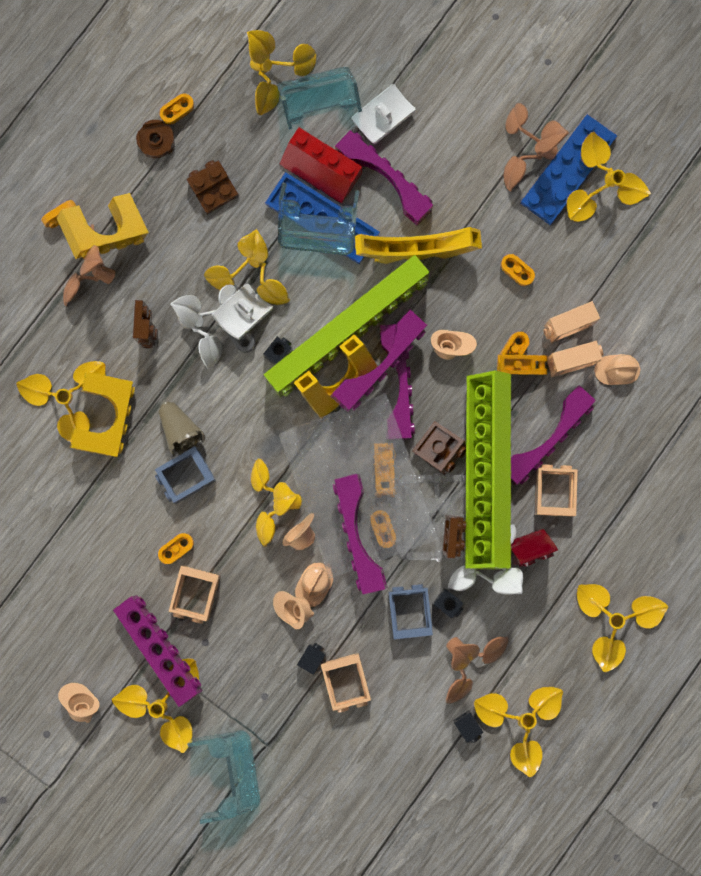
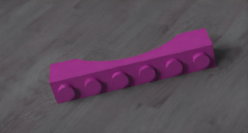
[335,130,433,226]
[331,310,427,412]
[380,324,415,441]
[511,385,596,485]
[333,474,388,595]

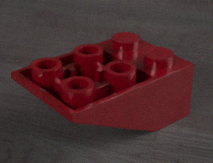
[511,529,558,567]

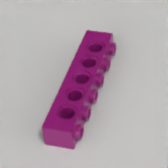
[113,595,203,707]

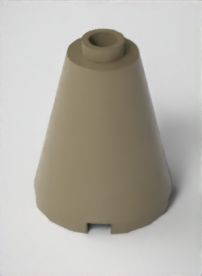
[159,402,206,456]

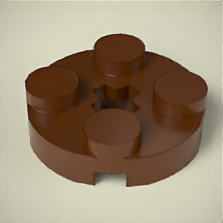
[136,120,175,158]

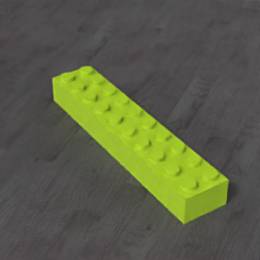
[263,255,430,398]
[465,370,511,570]

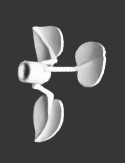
[170,285,239,370]
[448,524,523,595]

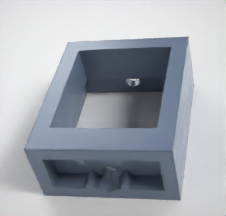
[155,447,216,504]
[388,584,433,639]

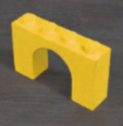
[57,193,149,259]
[294,335,378,419]
[70,372,135,457]

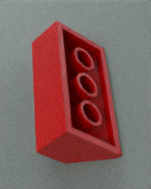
[279,127,362,204]

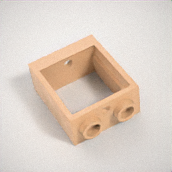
[543,301,600,343]
[547,341,603,378]
[534,465,578,517]
[168,566,221,624]
[321,653,371,713]

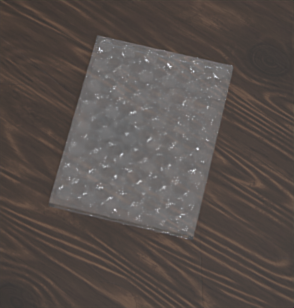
[278,393,439,579]

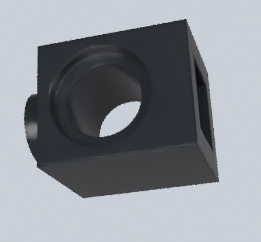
[263,336,293,365]
[432,588,464,619]
[297,643,326,675]
[453,710,484,743]

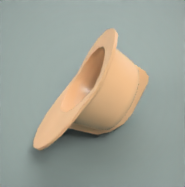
[431,330,477,360]
[594,354,640,385]
[282,513,315,550]
[295,563,333,607]
[273,591,314,629]
[58,683,100,723]

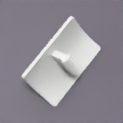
[351,84,416,144]
[212,284,273,340]

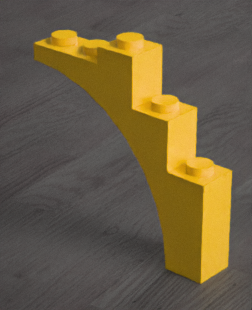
[355,227,482,264]

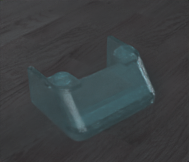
[277,67,362,130]
[278,183,359,255]
[187,730,261,824]

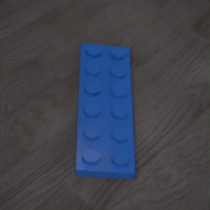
[520,114,617,225]
[265,172,380,265]

